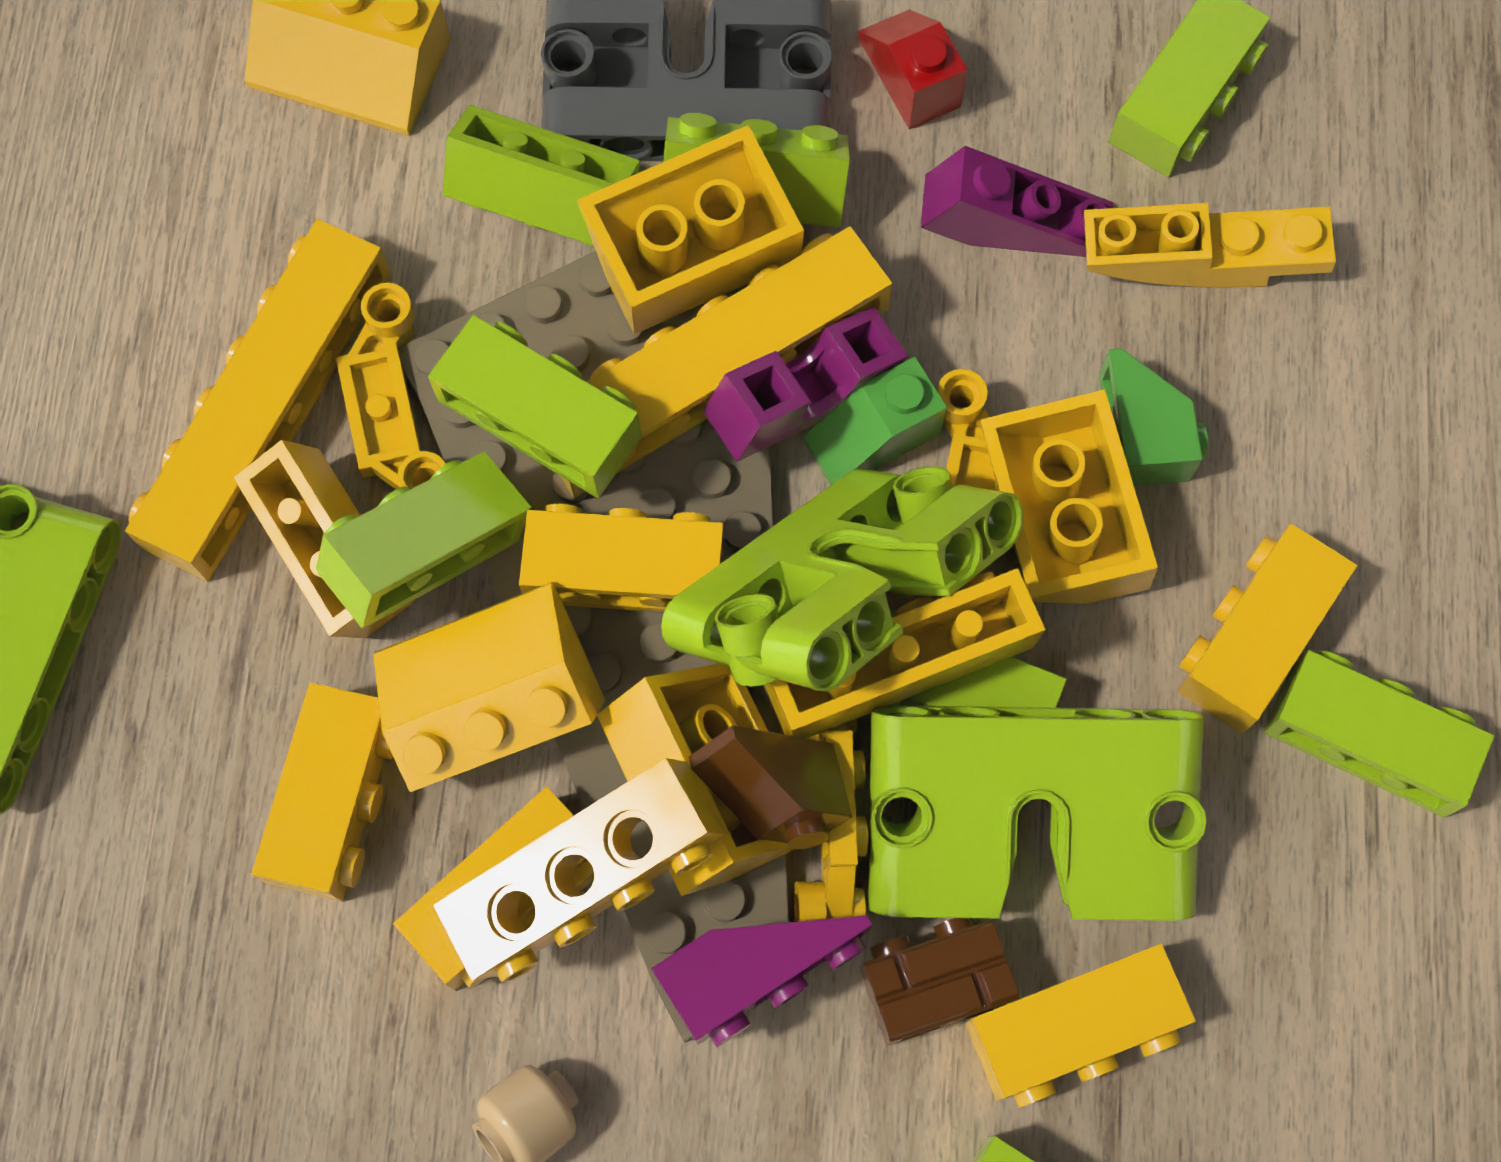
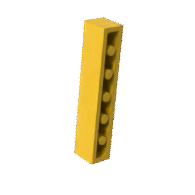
[125,218,392,582]
[559,226,892,499]

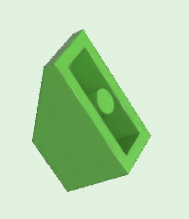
[1099,348,1208,486]
[804,357,947,485]

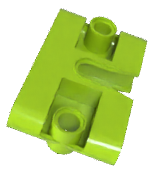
[661,466,1023,691]
[0,484,121,815]
[868,706,1207,921]

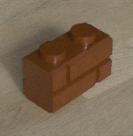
[860,918,1020,1046]

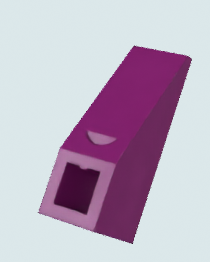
[920,146,1114,257]
[651,916,873,1047]

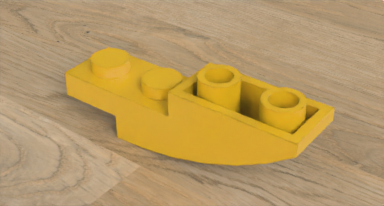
[1084,202,1336,288]

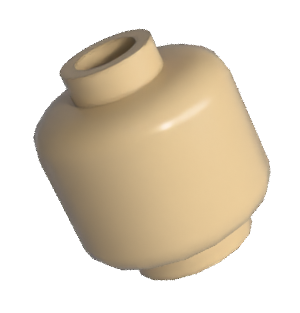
[472,1065,579,1162]

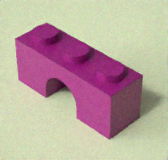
[703,306,908,462]

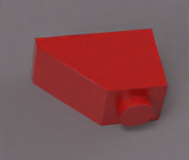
[857,9,968,129]

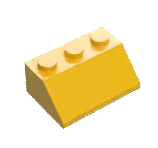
[245,0,451,136]
[578,125,804,334]
[980,389,1158,604]
[373,582,606,792]
[597,663,794,896]

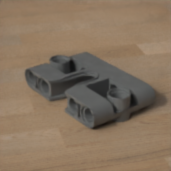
[541,0,832,161]

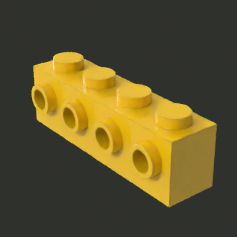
[764,568,1046,738]

